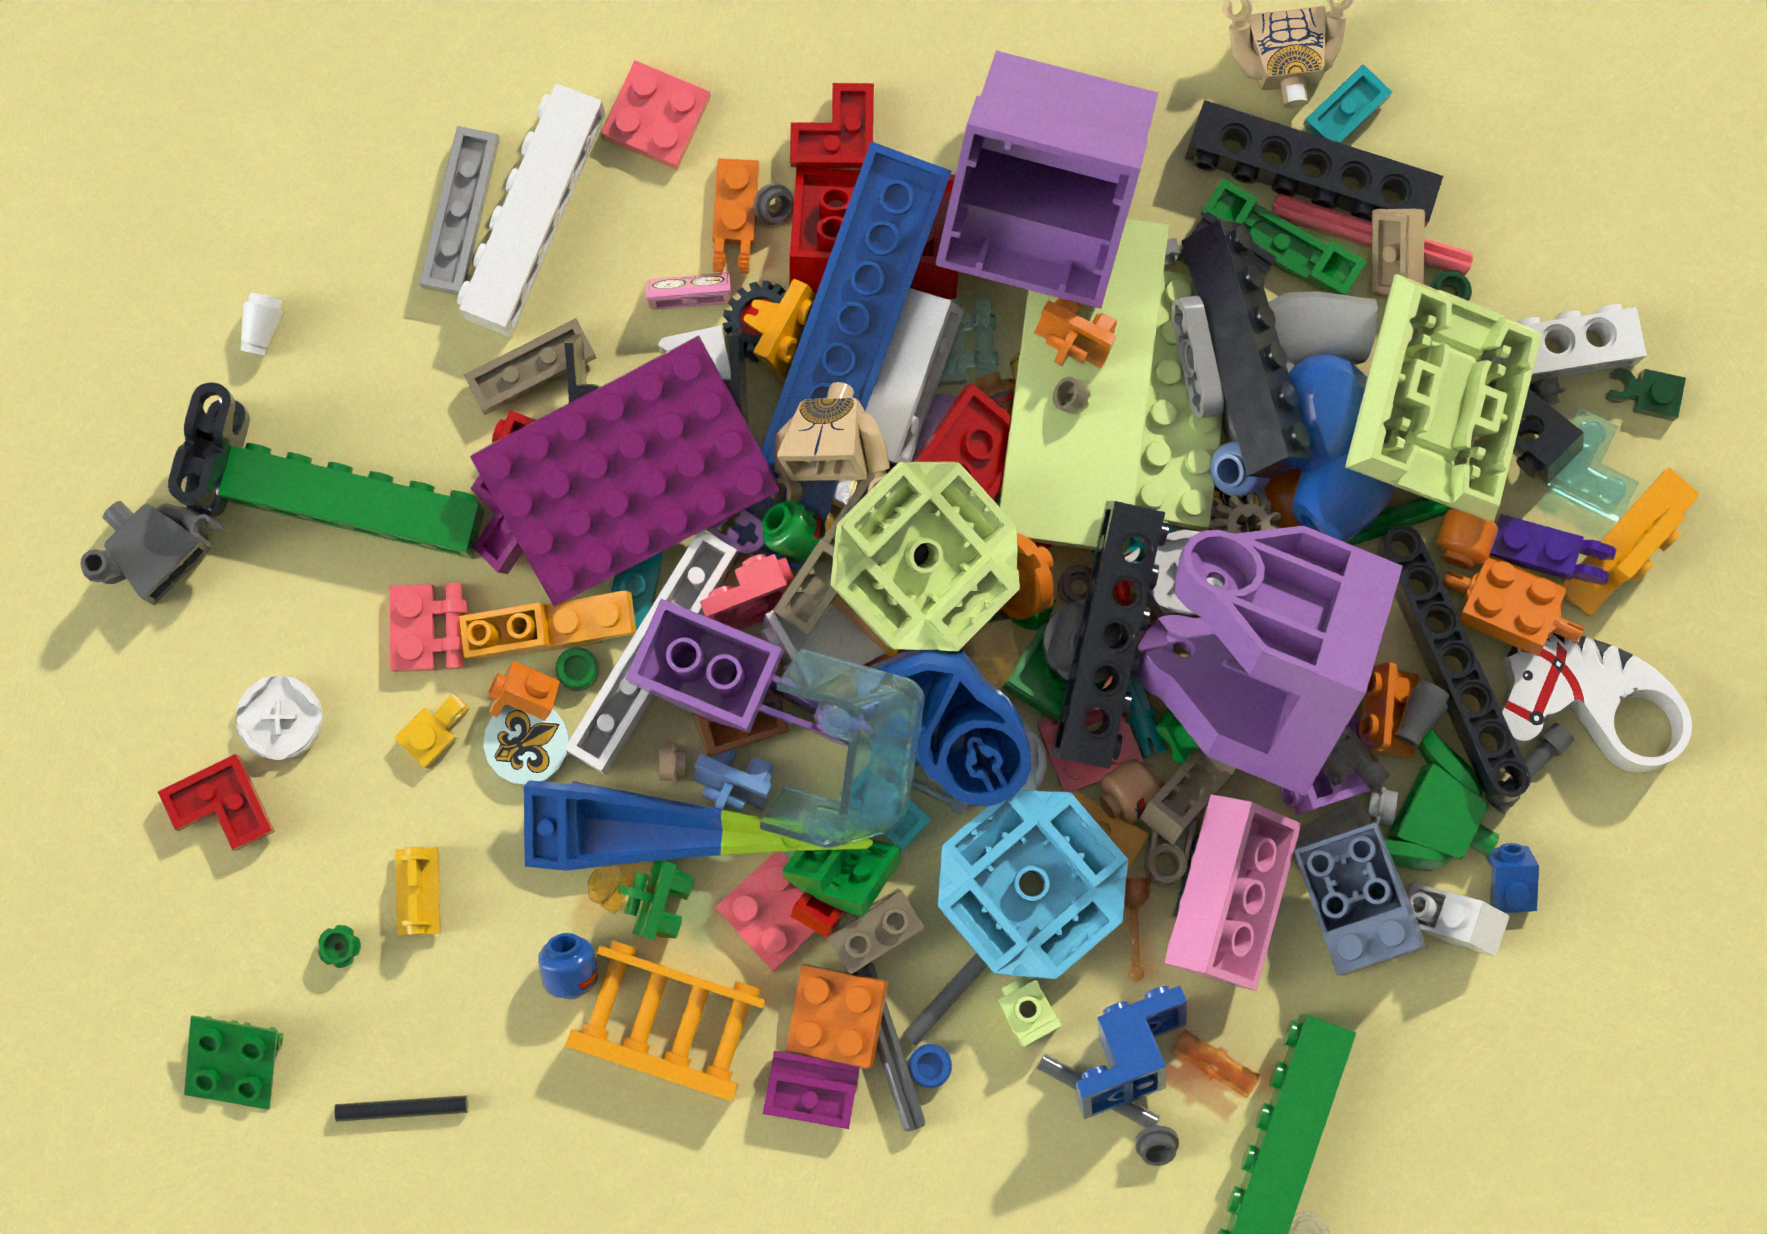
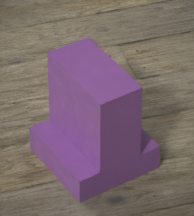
[936,50,1158,309]

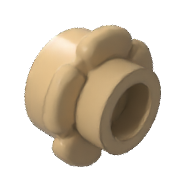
[659,742,685,785]

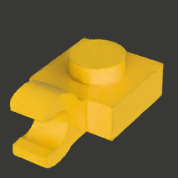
[394,694,470,768]

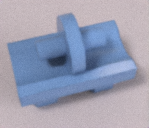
[692,749,773,813]

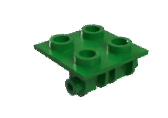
[184,1015,284,1110]

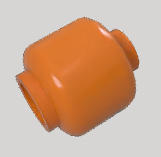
[1436,509,1498,569]

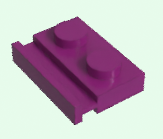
[763,1050,860,1129]

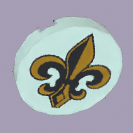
[483,705,570,785]

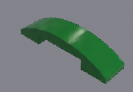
[1201,177,1367,295]

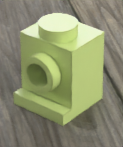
[996,977,1062,1047]

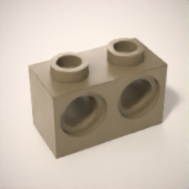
[828,888,925,974]

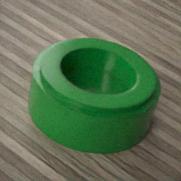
[555,647,599,691]

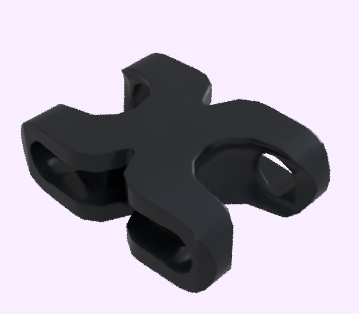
[168,382,250,518]

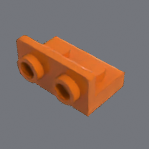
[1359,662,1419,760]

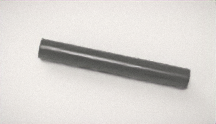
[903,953,987,1045]
[1037,1053,1160,1128]

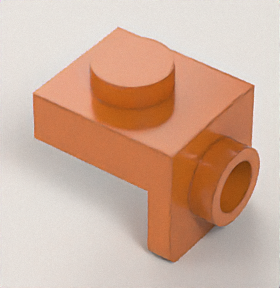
[487,660,560,721]

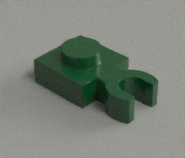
[1605,368,1686,421]

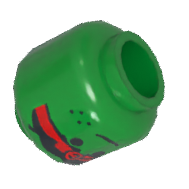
[762,500,826,564]

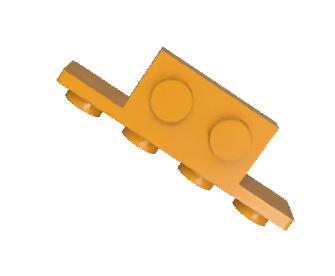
[1561,468,1699,616]

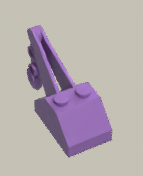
[626,598,873,746]

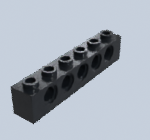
[1185,100,1443,227]
[1052,501,1168,769]

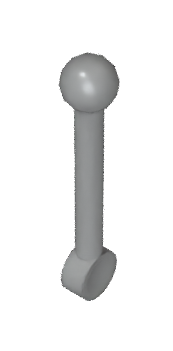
[885,766,968,814]

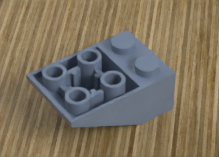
[1294,822,1427,975]

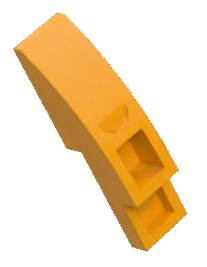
[459,590,636,659]

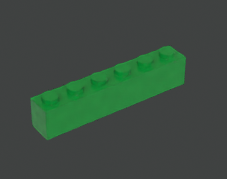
[218,443,485,559]
[1217,1014,1356,1234]

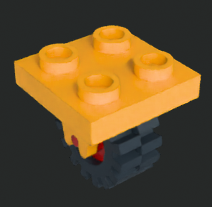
[723,279,816,385]

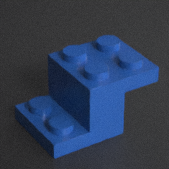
[1076,986,1187,1119]

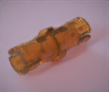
[1171,1028,1260,1098]

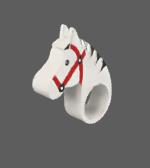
[1500,633,1692,773]

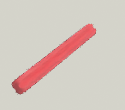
[1271,194,1473,275]

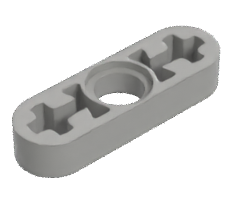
[1171,295,1224,419]

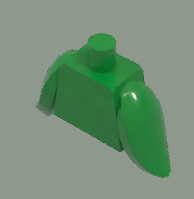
[1384,728,1499,871]

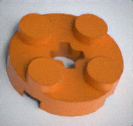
[1000,533,1054,620]

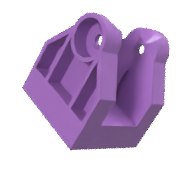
[1136,526,1403,796]

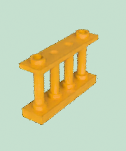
[565,940,767,1101]

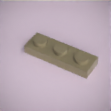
[464,318,597,415]

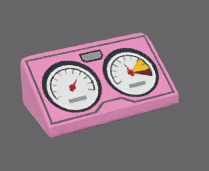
[646,272,732,310]

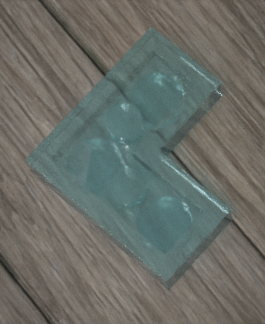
[1541,408,1639,521]

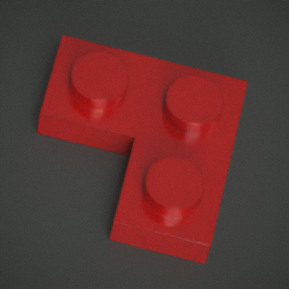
[790,83,874,168]
[157,754,275,851]

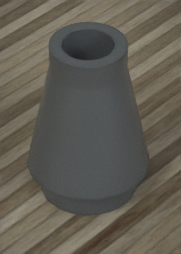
[1395,680,1450,748]

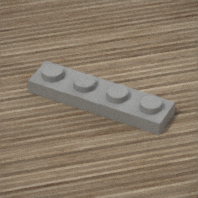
[419,126,500,295]

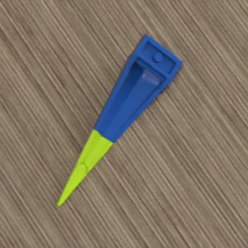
[524,780,873,871]

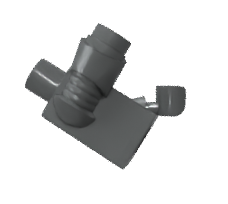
[80,501,224,605]

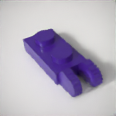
[1490,514,1617,585]

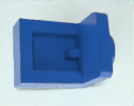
[1486,843,1539,913]

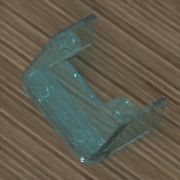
[760,649,925,848]

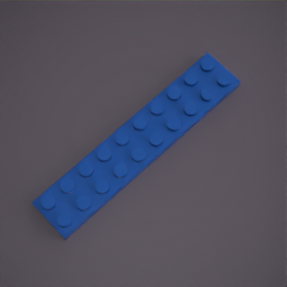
[733,141,952,571]

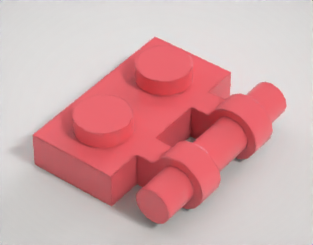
[389,583,467,672]

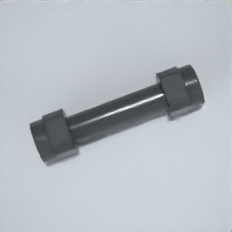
[1485,723,1574,814]

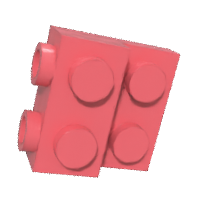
[700,554,795,630]

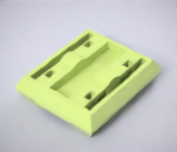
[1345,274,1542,522]

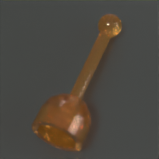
[1124,877,1150,982]

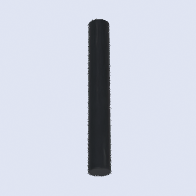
[335,1095,468,1122]

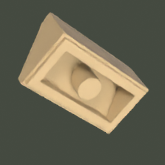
[1371,209,1425,295]

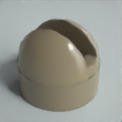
[1053,377,1091,414]

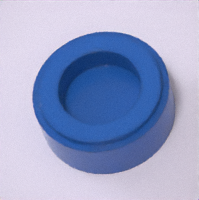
[908,1044,952,1088]

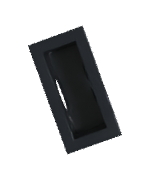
[1513,389,1584,484]

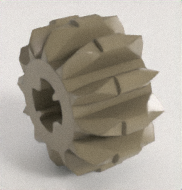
[1209,493,1281,534]

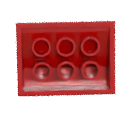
[789,167,959,299]

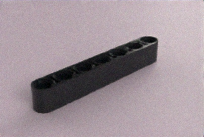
[1377,525,1531,805]

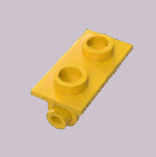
[395,847,441,936]

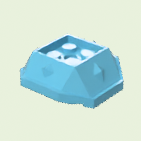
[937,789,1128,979]

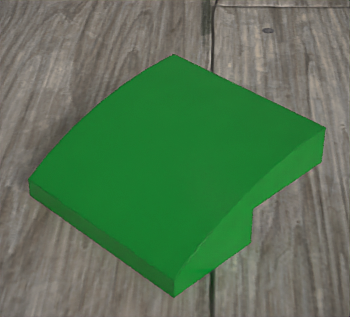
[782,814,902,917]

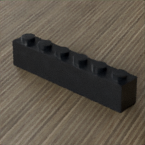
[1181,219,1313,479]

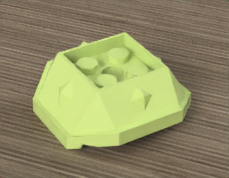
[830,462,1020,651]

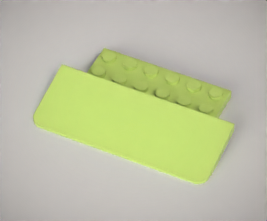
[999,219,1224,554]

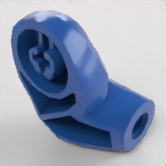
[1289,353,1395,543]
[852,650,1032,806]

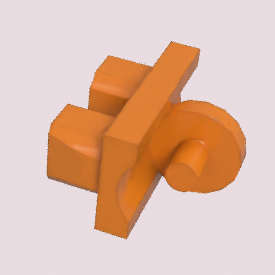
[1034,298,1117,369]

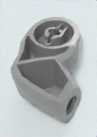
[1222,291,1378,442]

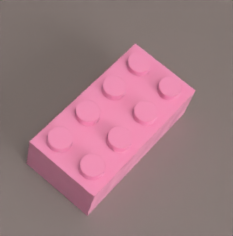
[1165,794,1301,991]

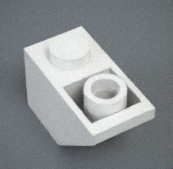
[1408,882,1510,957]

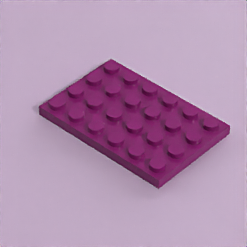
[470,335,781,606]

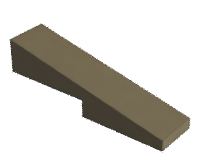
[773,472,874,636]
[1140,748,1238,845]

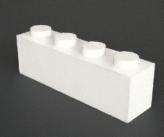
[865,288,965,465]

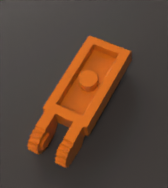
[712,158,760,274]

